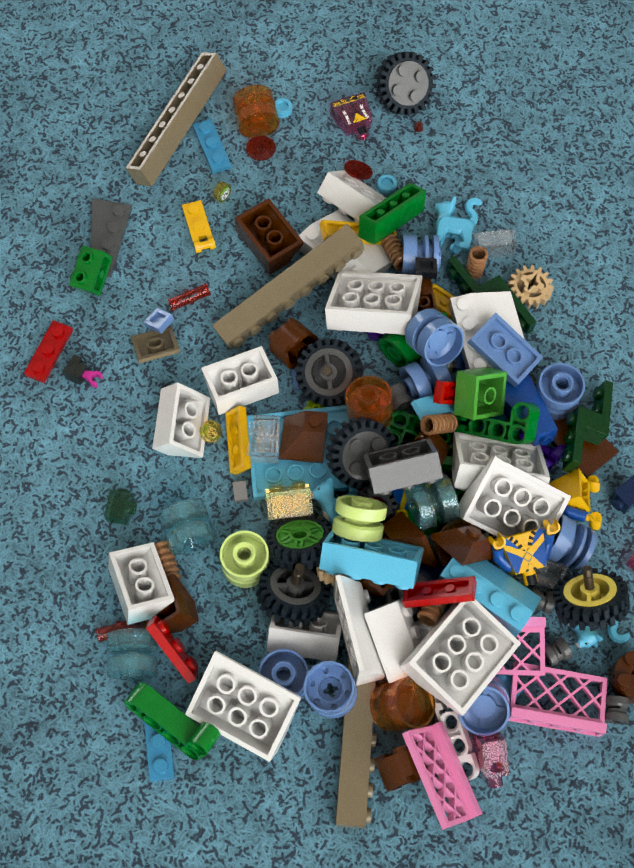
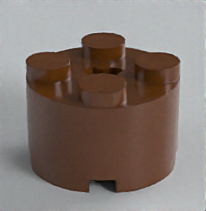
[269,318,318,369]
[608,651,634,704]
[374,742,428,792]

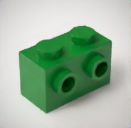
[69,246,113,296]

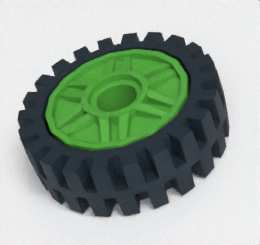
[266,514,332,571]

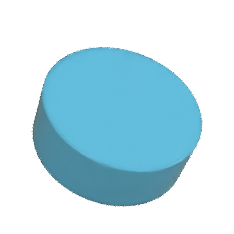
[273,98,292,118]
[377,175,397,195]

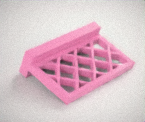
[496,617,546,676]
[508,661,608,737]
[402,721,483,830]

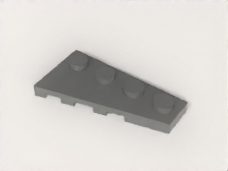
[91,198,132,278]

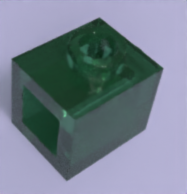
[104,489,137,526]

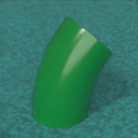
[378,312,447,368]

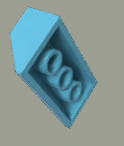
[319,530,424,590]
[438,558,542,637]

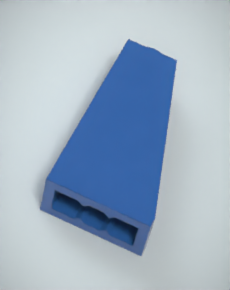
[503,374,558,446]

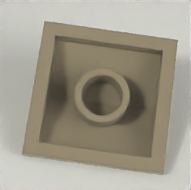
[131,325,180,364]

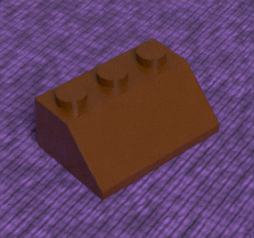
[235,198,304,275]

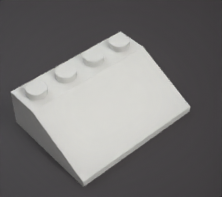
[299,210,392,280]
[325,271,422,335]
[449,291,533,371]
[452,432,550,491]
[454,456,571,537]
[333,575,385,686]
[400,599,521,716]
[185,651,302,762]

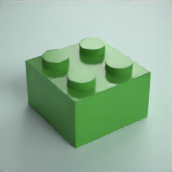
[454,367,507,420]

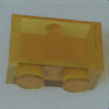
[265,481,313,520]

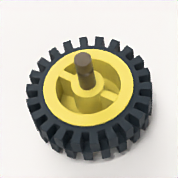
[553,565,630,631]

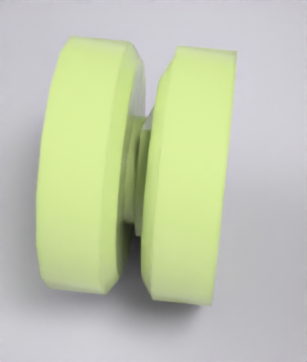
[332,495,388,542]

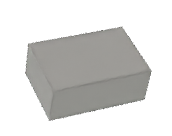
[232,480,248,503]

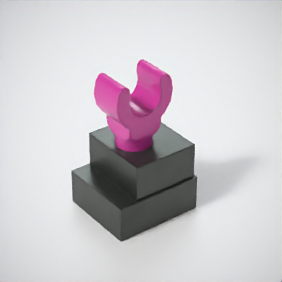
[63,354,103,388]

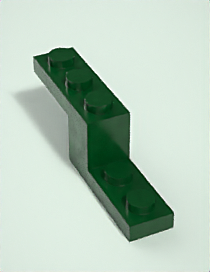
[446,256,537,335]
[561,380,613,473]

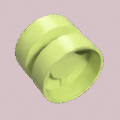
[220,531,269,588]

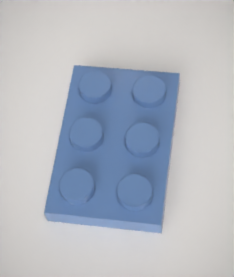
[467,313,543,387]

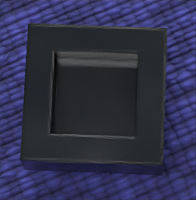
[415,257,438,279]

